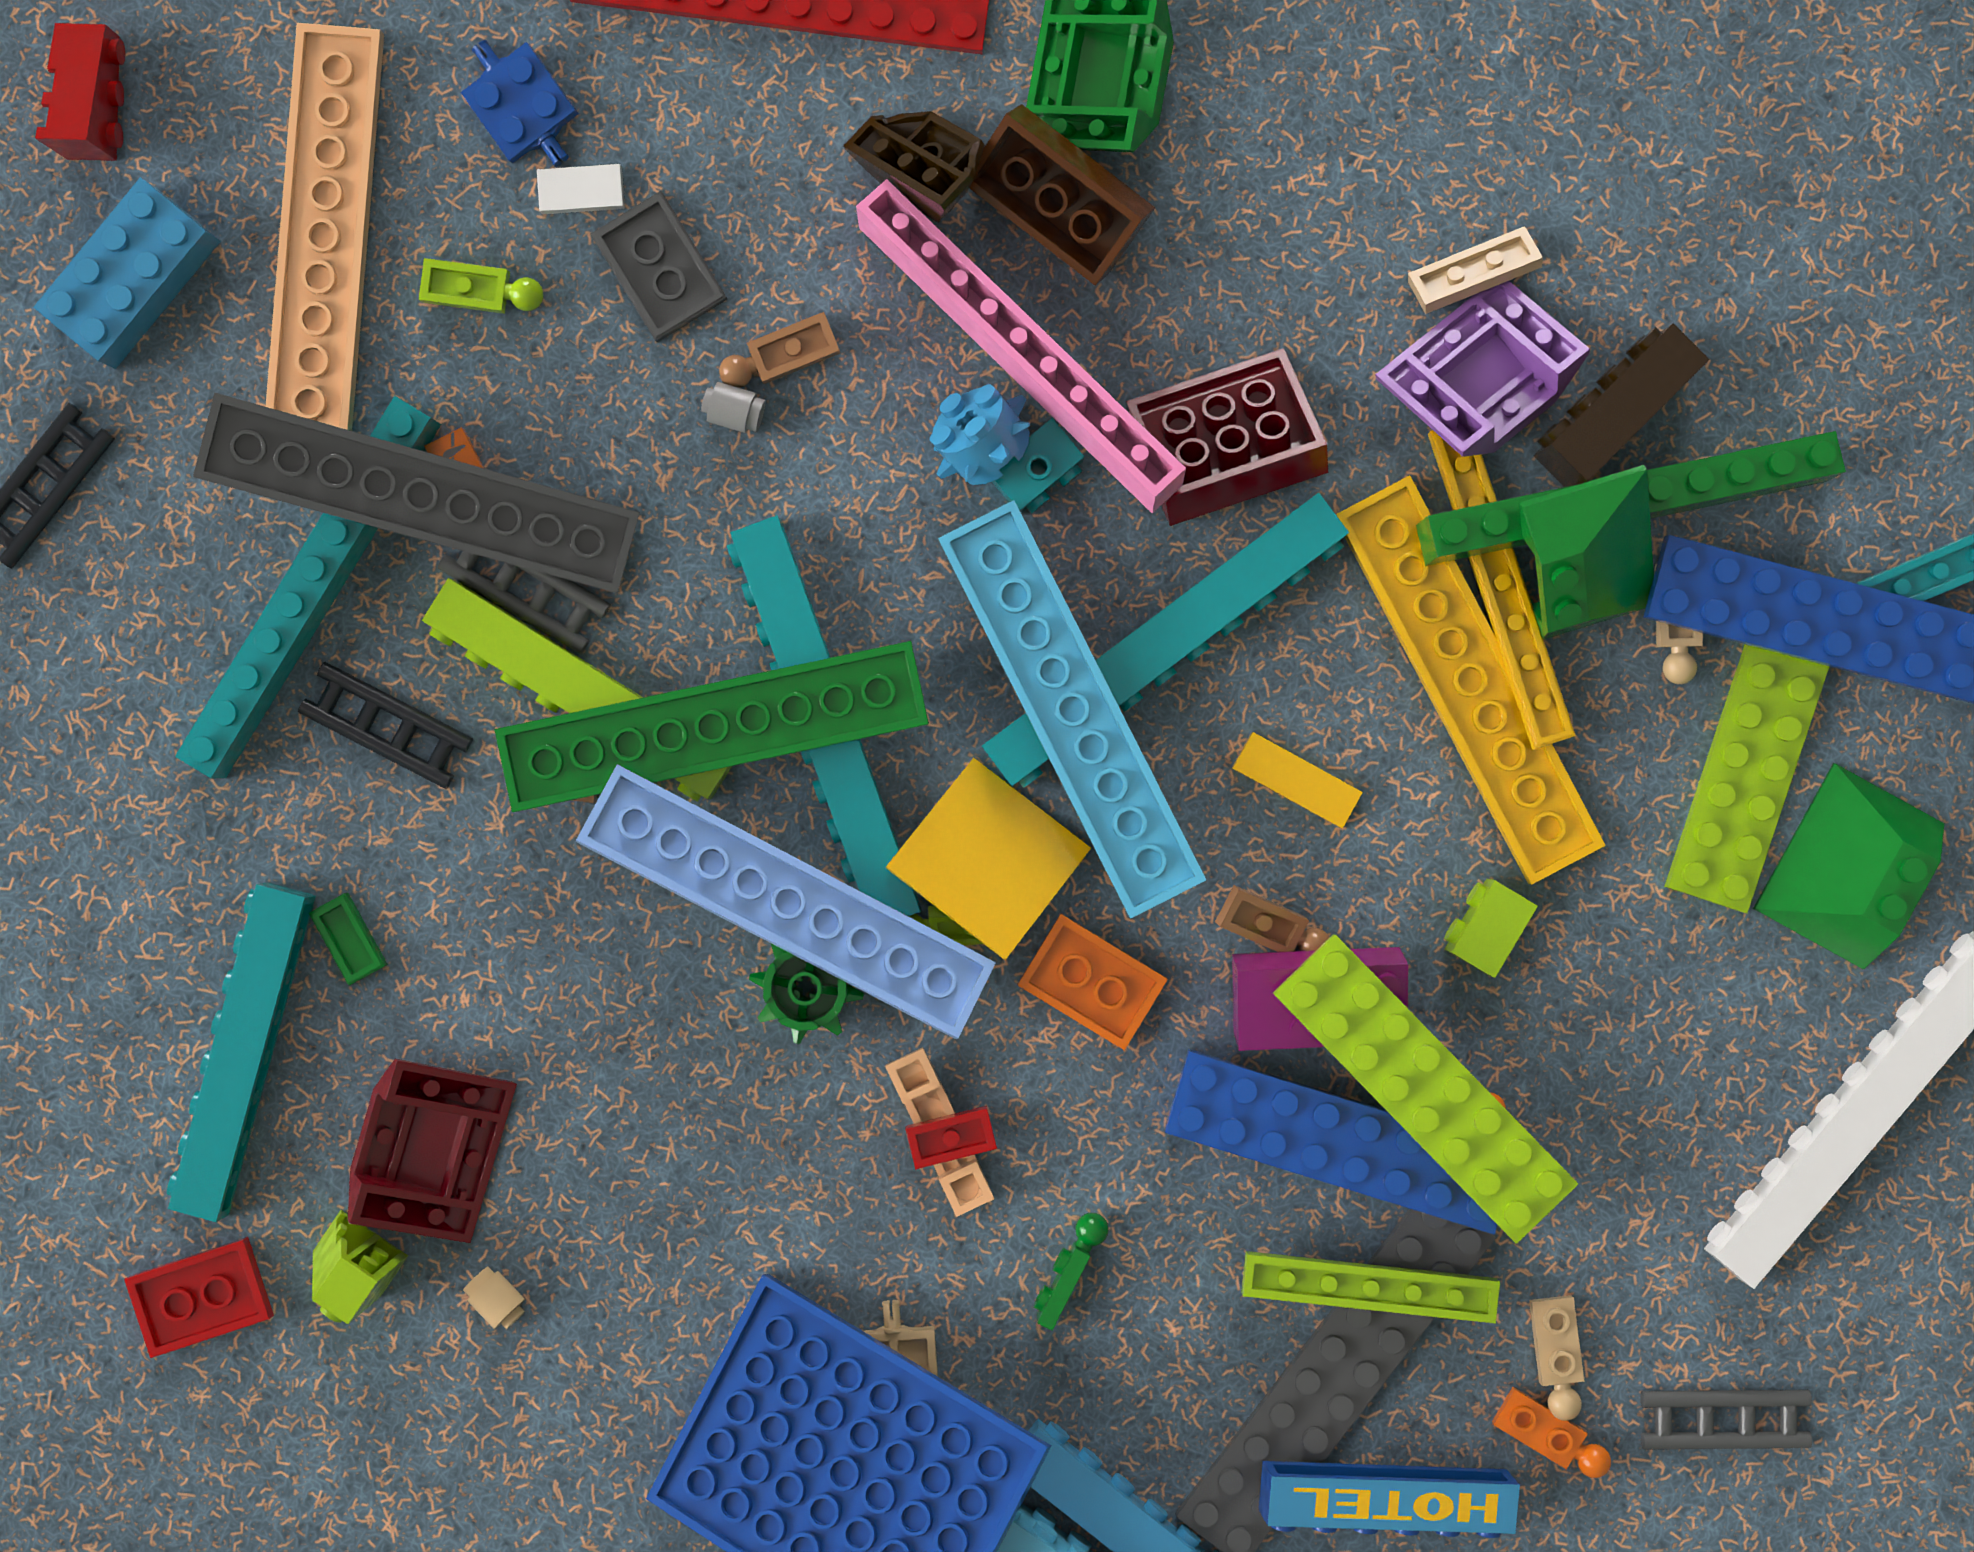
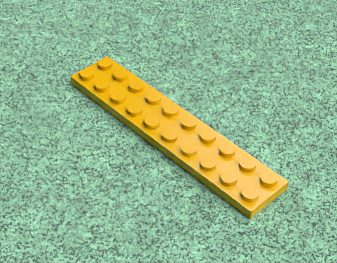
[1336,475,1606,885]

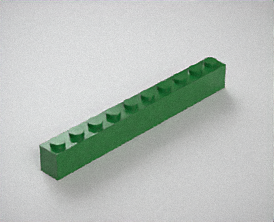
[1416,431,1846,566]

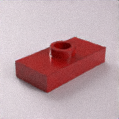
[905,1105,997,1170]

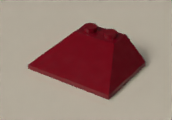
[348,1058,517,1243]

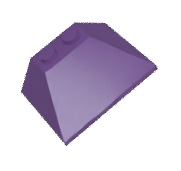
[1375,281,1590,457]

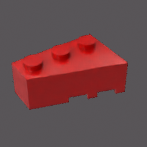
[35,23,126,161]

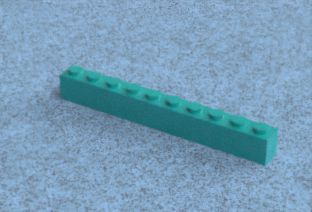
[175,395,442,779]
[982,493,1349,788]
[727,515,922,916]

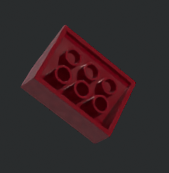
[1126,348,1329,526]

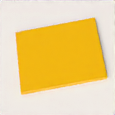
[886,758,1091,960]

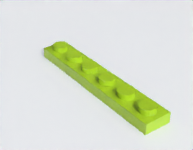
[1241,1251,1500,1324]

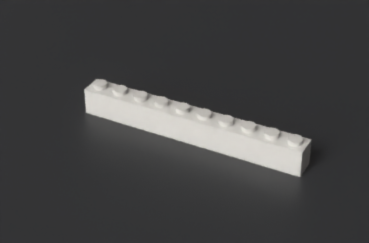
[1704,932,1974,1289]

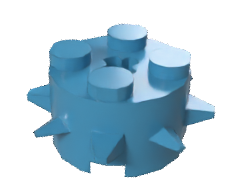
[930,384,1030,485]

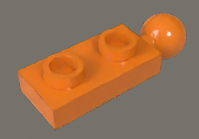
[1492,1387,1611,1478]

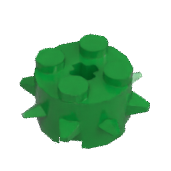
[749,944,864,1044]

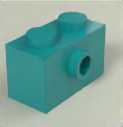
[992,418,1085,514]

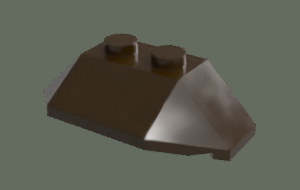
[843,111,985,223]

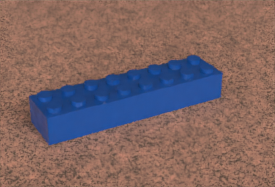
[1165,1049,1497,1235]

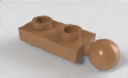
[719,312,841,388]
[1215,885,1330,952]

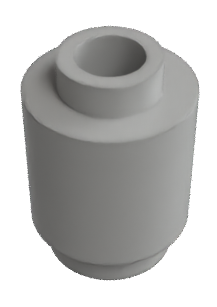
[701,382,766,433]

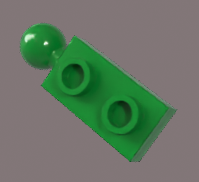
[1033,1213,1109,1331]

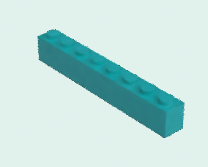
[167,882,316,1222]

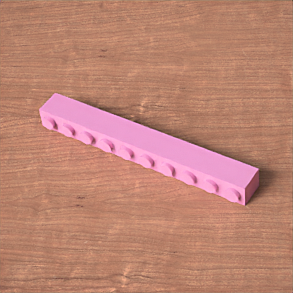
[856,179,1186,513]

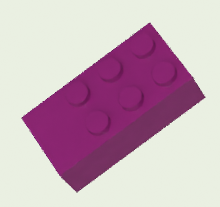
[1232,947,1408,1051]

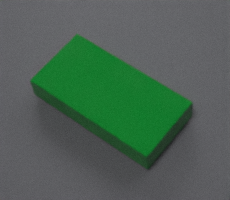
[309,892,388,986]

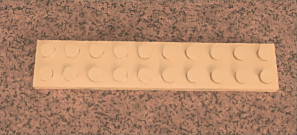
[266,23,384,431]

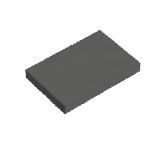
[590,191,728,343]

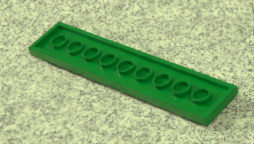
[494,641,929,812]

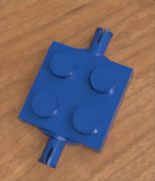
[460,40,579,167]

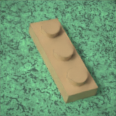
[1408,226,1543,314]

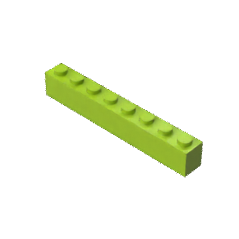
[422,578,732,802]

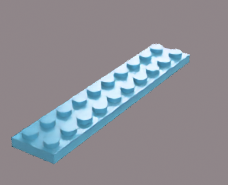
[938,500,1206,919]

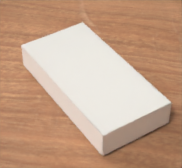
[537,164,625,214]

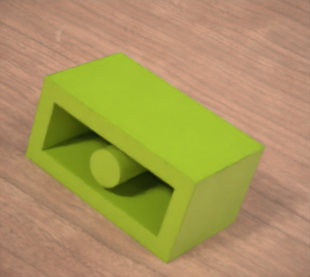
[1444,878,1538,978]

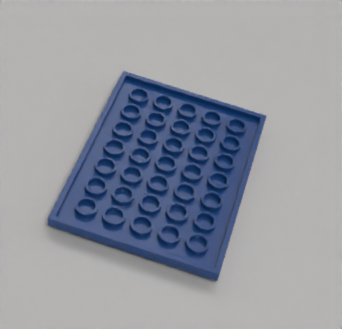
[646,1274,1052,1552]

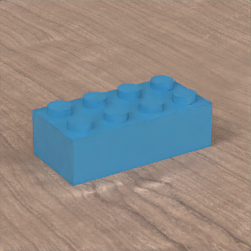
[33,177,221,369]

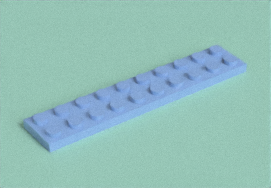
[576,764,996,1039]

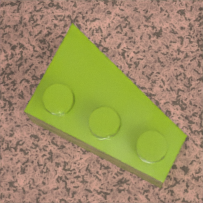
[312,1210,408,1324]

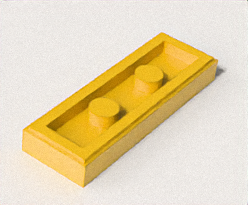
[1232,732,1363,829]

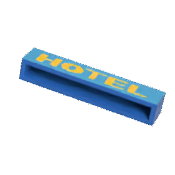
[1259,1461,1520,1538]

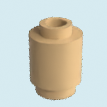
[463,1266,526,1330]

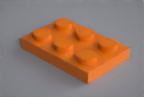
[1017,913,1168,1051]

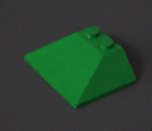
[1026,0,1174,152]
[1519,465,1654,639]
[1753,763,1945,969]

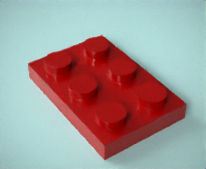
[124,1237,274,1358]

